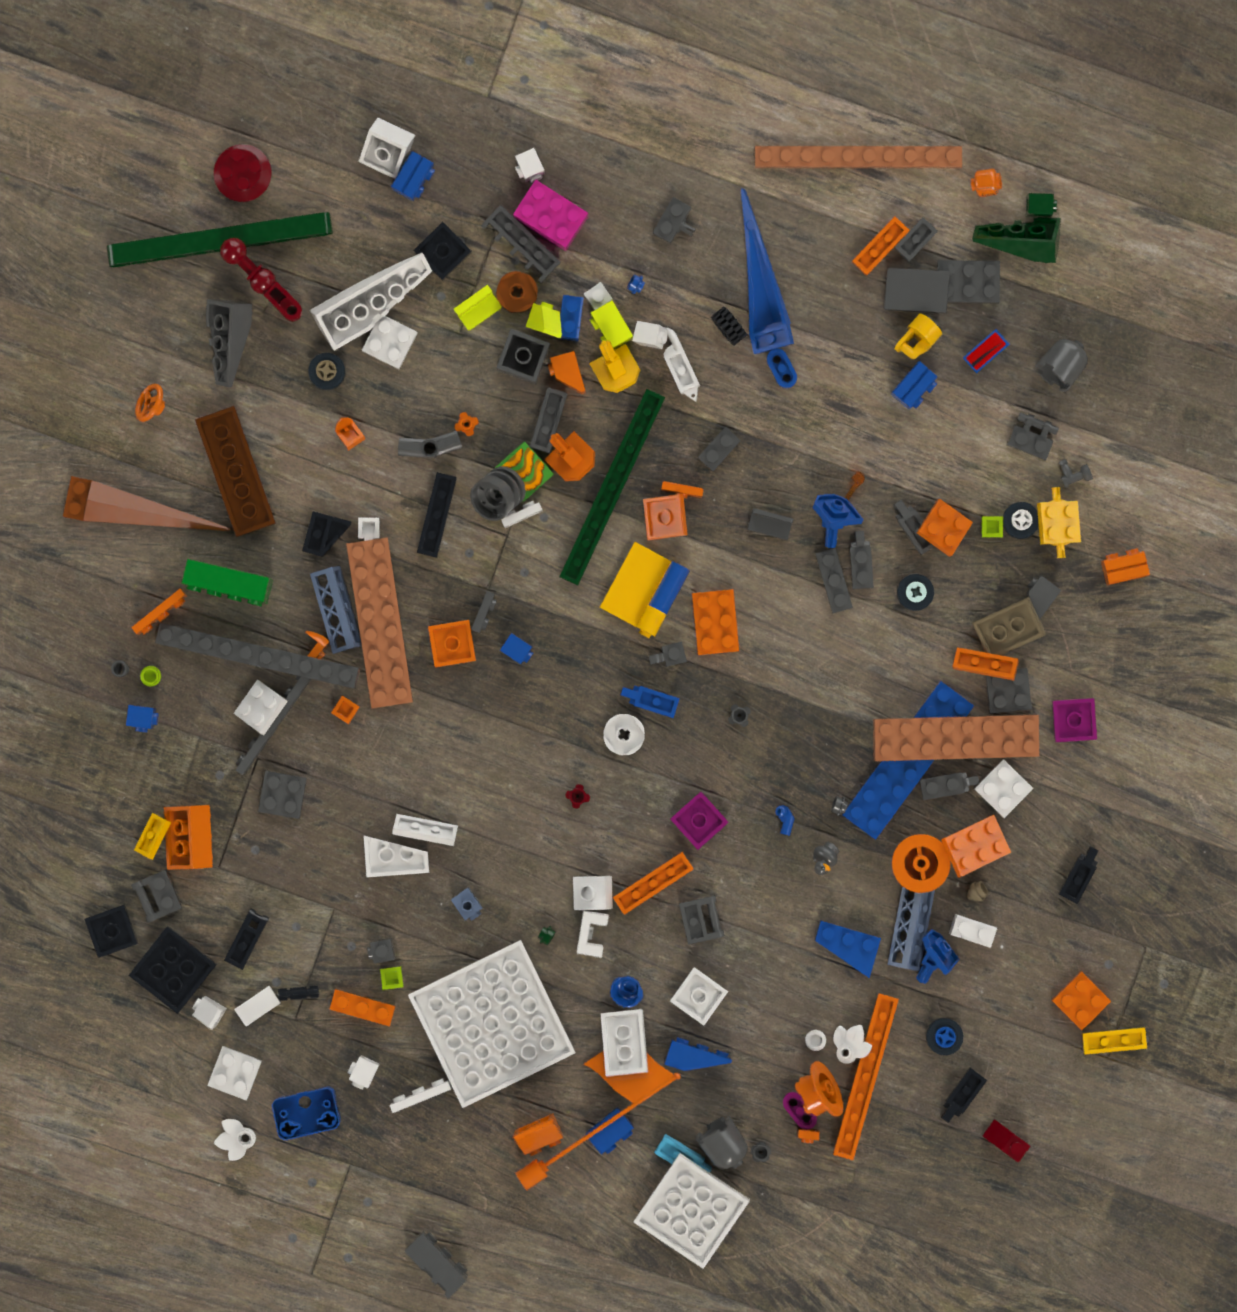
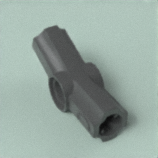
[398,431,462,459]

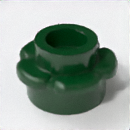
[538,926,556,946]

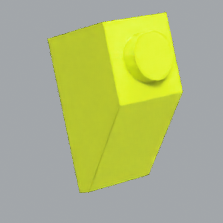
[525,302,562,338]

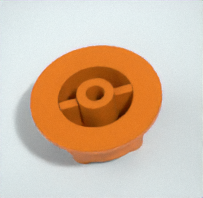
[892,834,951,893]
[795,1061,843,1117]

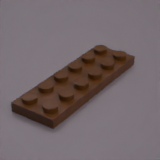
[195,406,276,537]

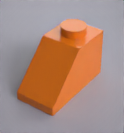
[547,351,586,394]

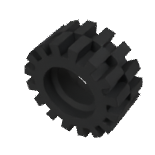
[711,306,747,346]

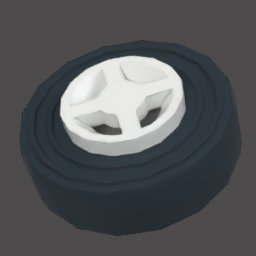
[1003,502,1039,539]

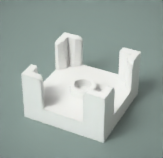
[577,910,609,957]

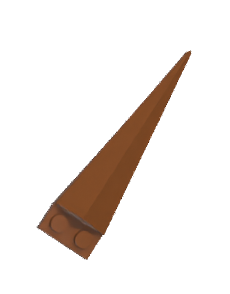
[63,476,231,531]

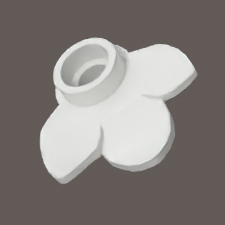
[833,1025,872,1064]
[214,1119,256,1161]

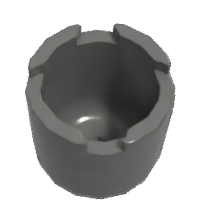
[1035,339,1088,392]
[695,1116,748,1169]

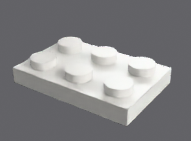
[601,1009,648,1077]

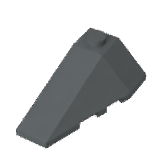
[206,299,252,387]

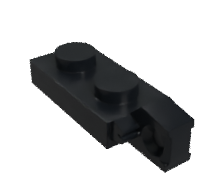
[1058,846,1099,904]
[941,1067,987,1123]

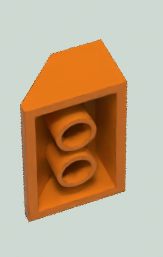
[164,805,213,870]

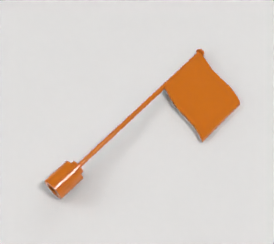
[516,1050,680,1190]

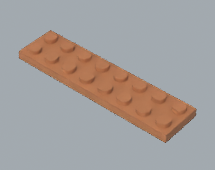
[346,537,413,708]
[873,714,1039,761]

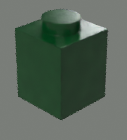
[1026,193,1057,218]

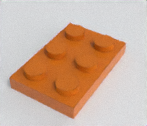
[692,589,739,655]
[941,815,1011,878]

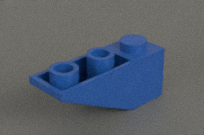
[664,1037,732,1071]

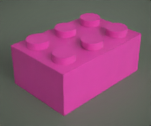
[513,180,588,251]

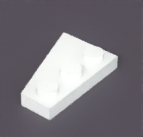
[364,836,430,877]

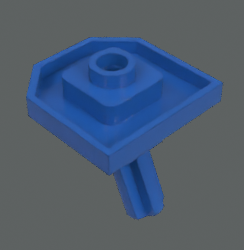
[813,494,863,548]
[916,929,960,984]

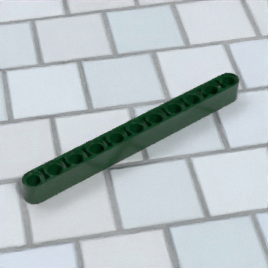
[106,212,333,268]

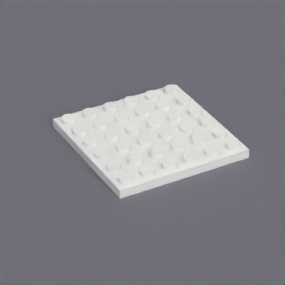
[408,940,576,1108]

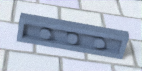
[310,566,362,654]
[888,886,935,971]

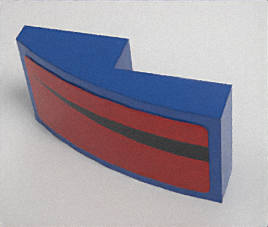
[963,329,1010,373]

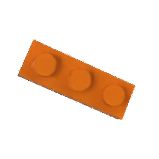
[852,216,910,276]
[131,589,187,635]
[952,647,1019,681]
[330,989,396,1027]

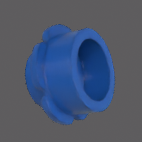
[627,274,645,294]

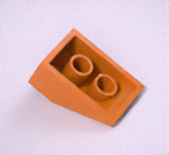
[513,1113,563,1156]

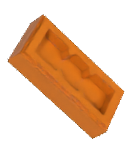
[661,481,704,499]

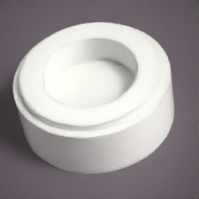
[805,1030,826,1051]

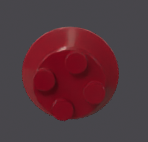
[214,144,272,202]

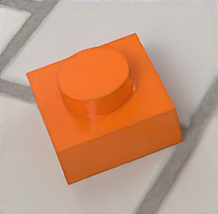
[331,695,360,724]
[797,1128,820,1143]

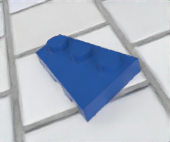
[815,920,881,978]

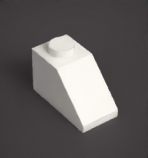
[192,996,227,1029]

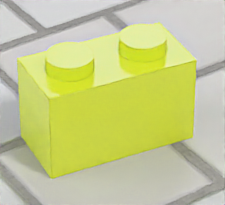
[589,300,633,349]

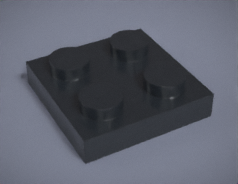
[413,222,472,281]
[84,904,139,958]

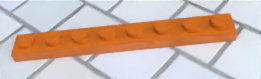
[833,993,899,1160]

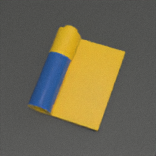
[599,542,690,638]

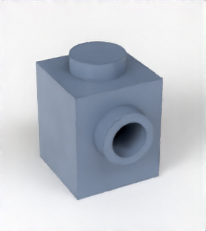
[451,887,483,921]

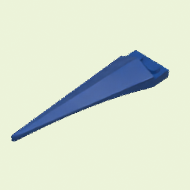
[741,188,794,354]

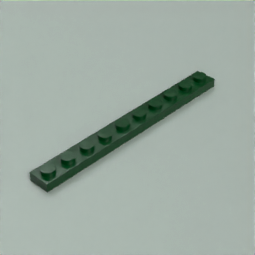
[559,389,665,586]

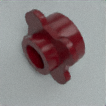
[565,784,590,809]

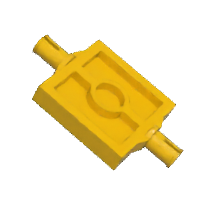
[1037,487,1081,558]

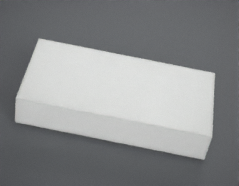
[234,985,281,1026]

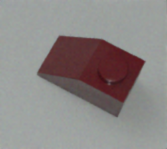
[982,1119,1031,1163]

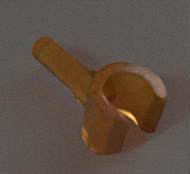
[845,471,865,500]

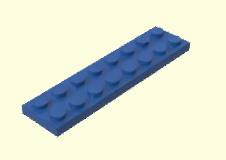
[842,681,974,840]

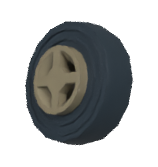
[308,353,345,390]

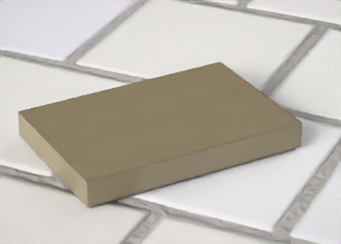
[972,597,1047,655]

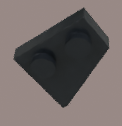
[302,511,352,557]

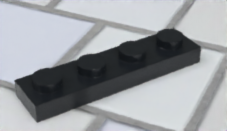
[417,472,457,558]

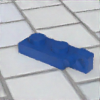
[620,685,680,718]

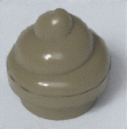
[966,881,989,902]

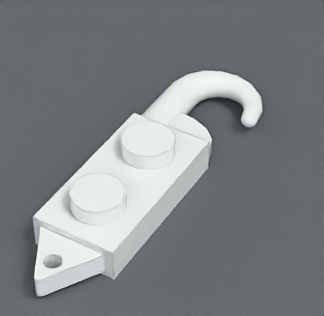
[664,328,700,402]

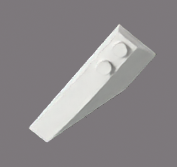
[310,253,432,351]

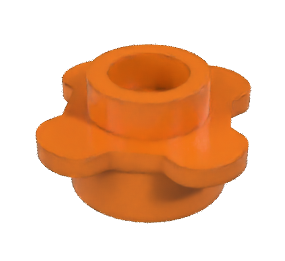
[455,412,479,436]

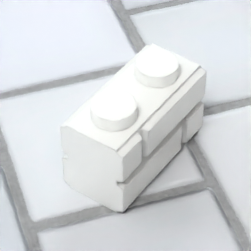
[949,914,997,948]

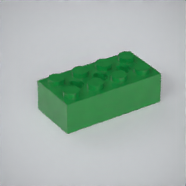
[182,559,273,607]

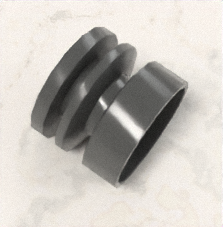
[470,466,526,521]

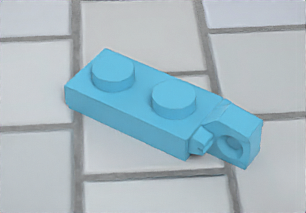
[654,1134,712,1173]

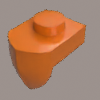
[335,417,365,451]
[305,631,330,660]

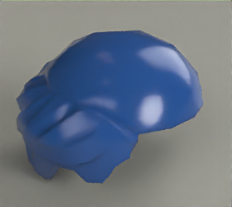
[610,976,643,1008]

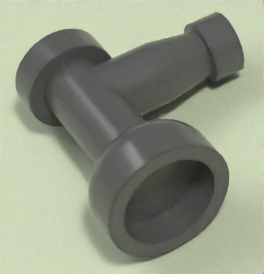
[1059,459,1093,488]

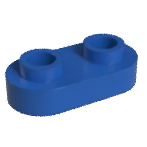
[766,349,797,389]

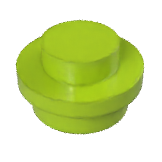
[140,666,161,687]

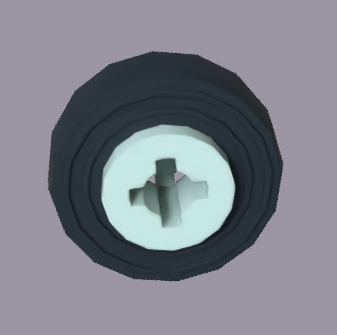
[897,574,934,611]

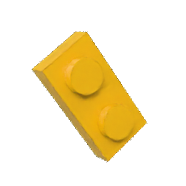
[134,813,171,860]

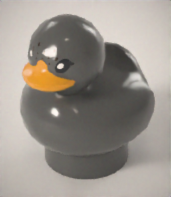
[813,842,840,875]

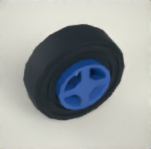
[926,1018,964,1056]

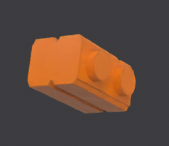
[1101,548,1150,585]

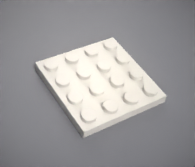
[634,1153,750,1268]

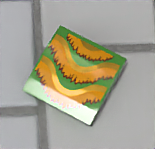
[495,441,554,502]

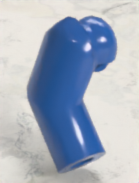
[775,805,795,836]

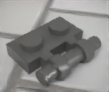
[1007,412,1059,461]

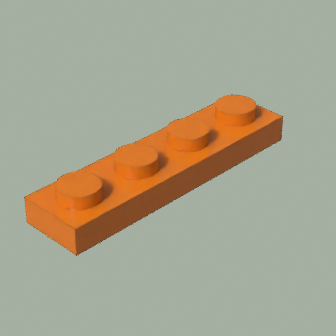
[613,852,693,915]

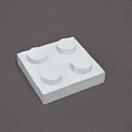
[362,316,418,370]
[234,679,288,735]
[974,759,1033,818]
[670,967,728,1025]
[207,1046,262,1101]

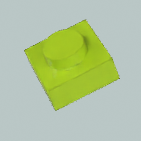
[981,516,1003,538]
[380,966,404,990]

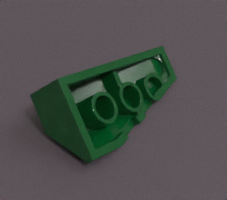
[972,217,1061,263]

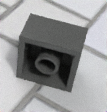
[496,329,550,385]

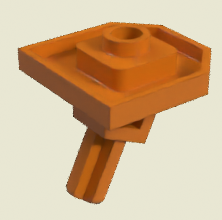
[544,431,595,481]

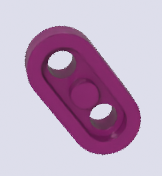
[783,1091,817,1130]

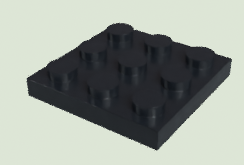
[128,926,217,1014]

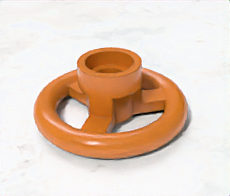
[135,383,165,422]

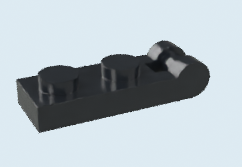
[224,908,270,970]

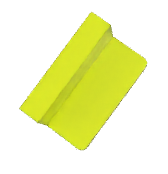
[454,285,502,331]

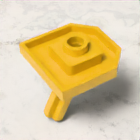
[589,341,640,393]

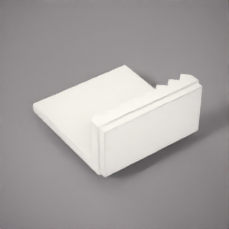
[573,876,613,910]

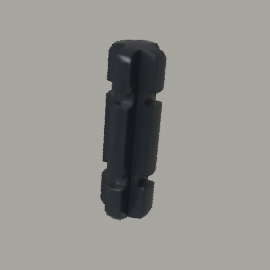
[278,986,319,1001]

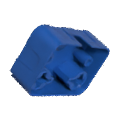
[272,1086,341,1140]

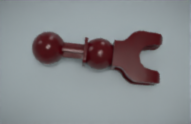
[220,238,302,322]

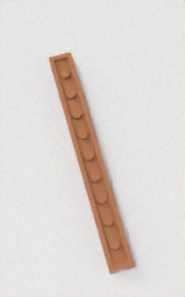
[755,146,962,168]

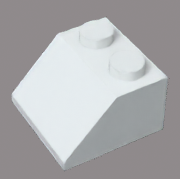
[359,118,415,179]

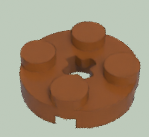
[496,271,538,313]

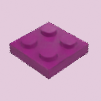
[1052,698,1097,742]
[670,792,729,850]

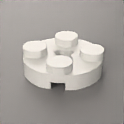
[604,714,645,755]

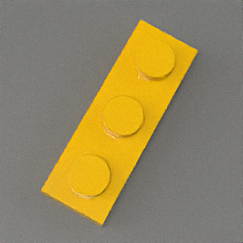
[1082,1027,1147,1055]

